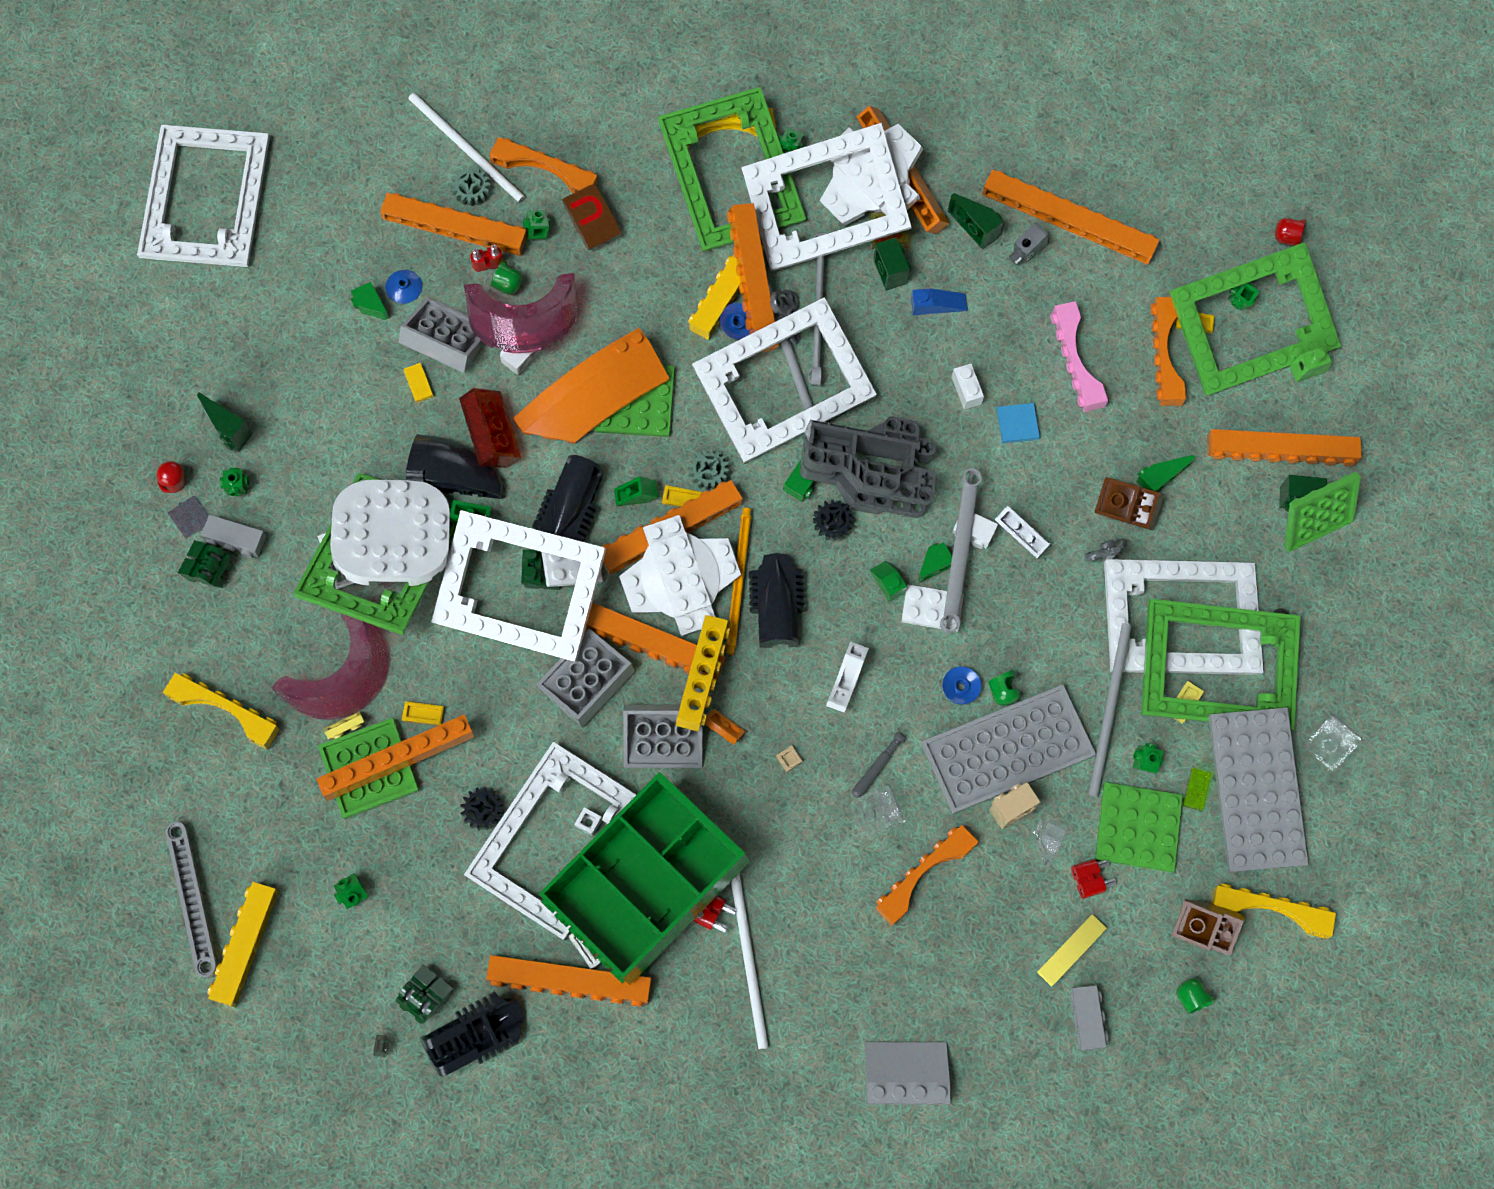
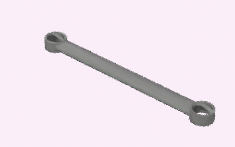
[808,232,826,386]
[940,468,982,634]

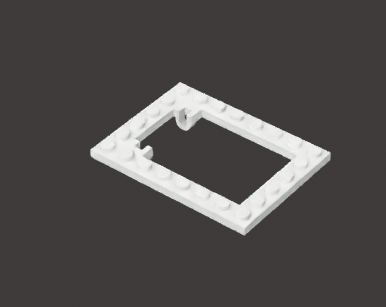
[742,123,912,272]
[137,125,270,267]
[692,297,877,463]
[431,511,607,662]
[1104,559,1263,675]
[464,742,636,940]

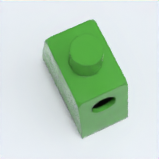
[1289,346,1332,382]

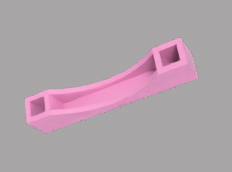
[1050,301,1108,412]

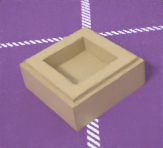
[776,745,803,773]

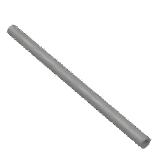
[768,284,813,411]
[1088,623,1132,797]

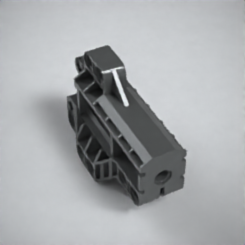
[800,416,936,518]

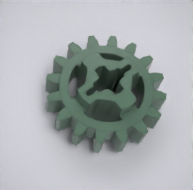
[451,166,491,205]
[688,449,729,490]

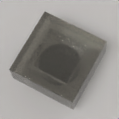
[373,1035,390,1058]

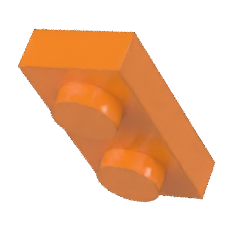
[705,709,746,745]

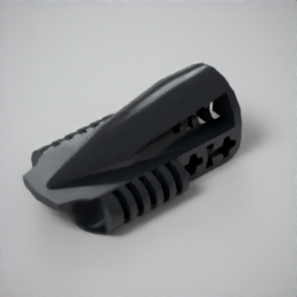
[532,455,603,542]
[748,553,805,648]
[420,991,524,1076]

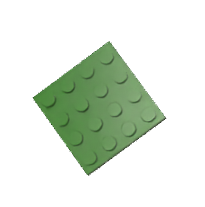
[594,365,674,437]
[1284,472,1361,553]
[318,718,419,819]
[1095,782,1183,873]

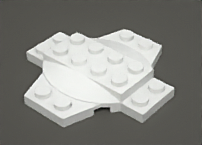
[820,124,923,226]
[619,515,741,636]

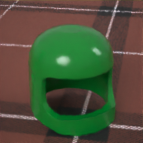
[491,260,523,295]
[988,670,1020,706]
[1176,978,1216,1014]

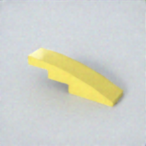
[1037,914,1107,987]

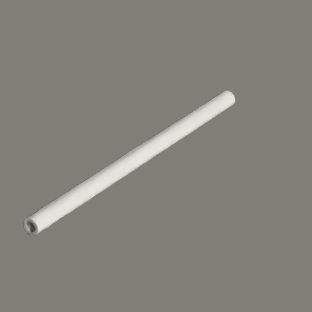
[409,93,525,203]
[731,873,768,1049]

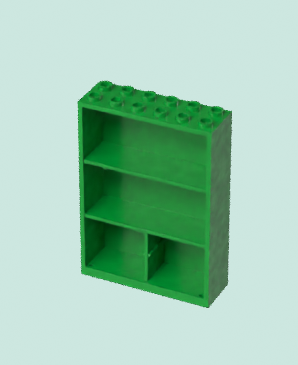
[539,772,750,985]

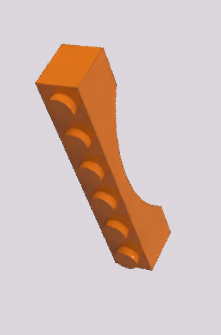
[489,137,598,194]
[1150,297,1186,406]
[876,825,978,926]

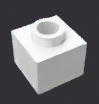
[574,807,602,836]

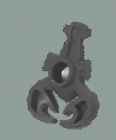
[770,289,801,344]
[1084,538,1127,562]

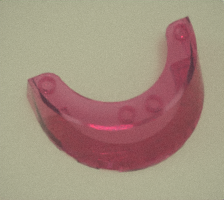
[464,273,579,353]
[271,614,389,720]

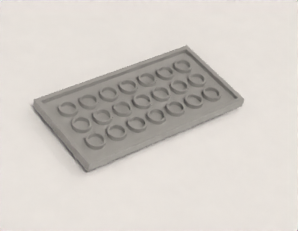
[921,685,1096,815]
[1208,708,1308,872]

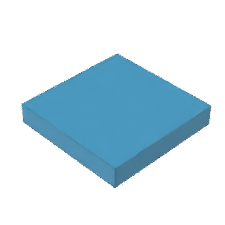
[996,403,1040,444]

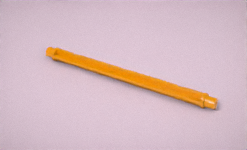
[725,508,752,655]

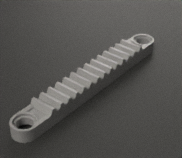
[166,822,218,978]

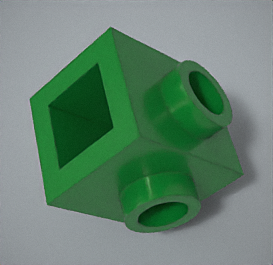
[778,127,804,154]
[523,210,550,239]
[1228,283,1260,310]
[220,468,249,496]
[1132,743,1163,774]
[333,873,368,909]

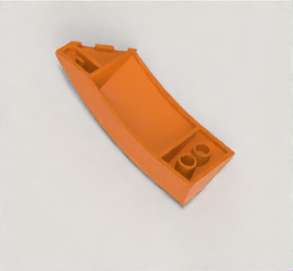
[513,328,669,444]

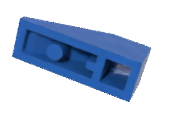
[911,288,967,315]

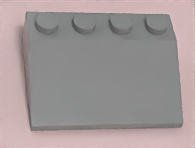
[398,297,493,373]
[536,629,635,727]
[623,705,703,768]
[865,1042,950,1105]

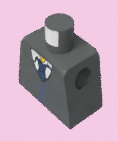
[1009,222,1048,265]

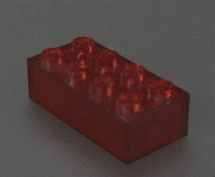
[459,388,521,468]

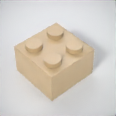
[989,782,1040,830]

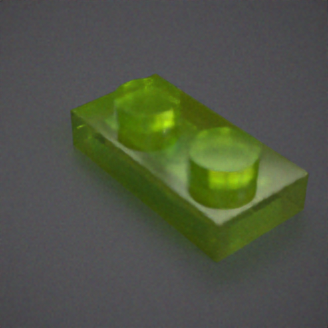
[1182,768,1212,812]

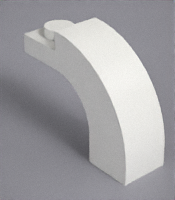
[826,642,869,713]

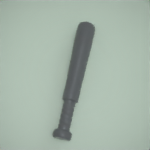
[851,733,905,799]

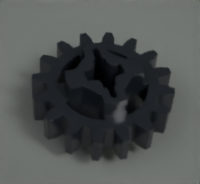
[813,499,854,541]
[460,787,504,831]

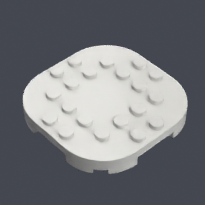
[330,480,450,586]

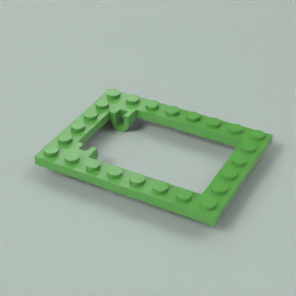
[658,87,806,252]
[1169,242,1341,396]
[294,473,457,635]
[1141,599,1300,731]

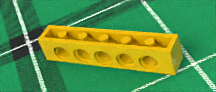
[676,615,730,732]

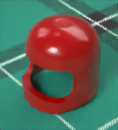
[1275,218,1307,246]
[157,461,187,493]

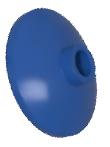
[385,270,422,304]
[720,303,750,340]
[942,667,981,705]

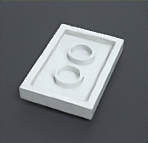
[541,545,603,587]
[901,584,964,632]

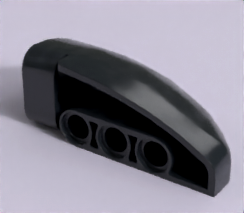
[406,434,504,499]

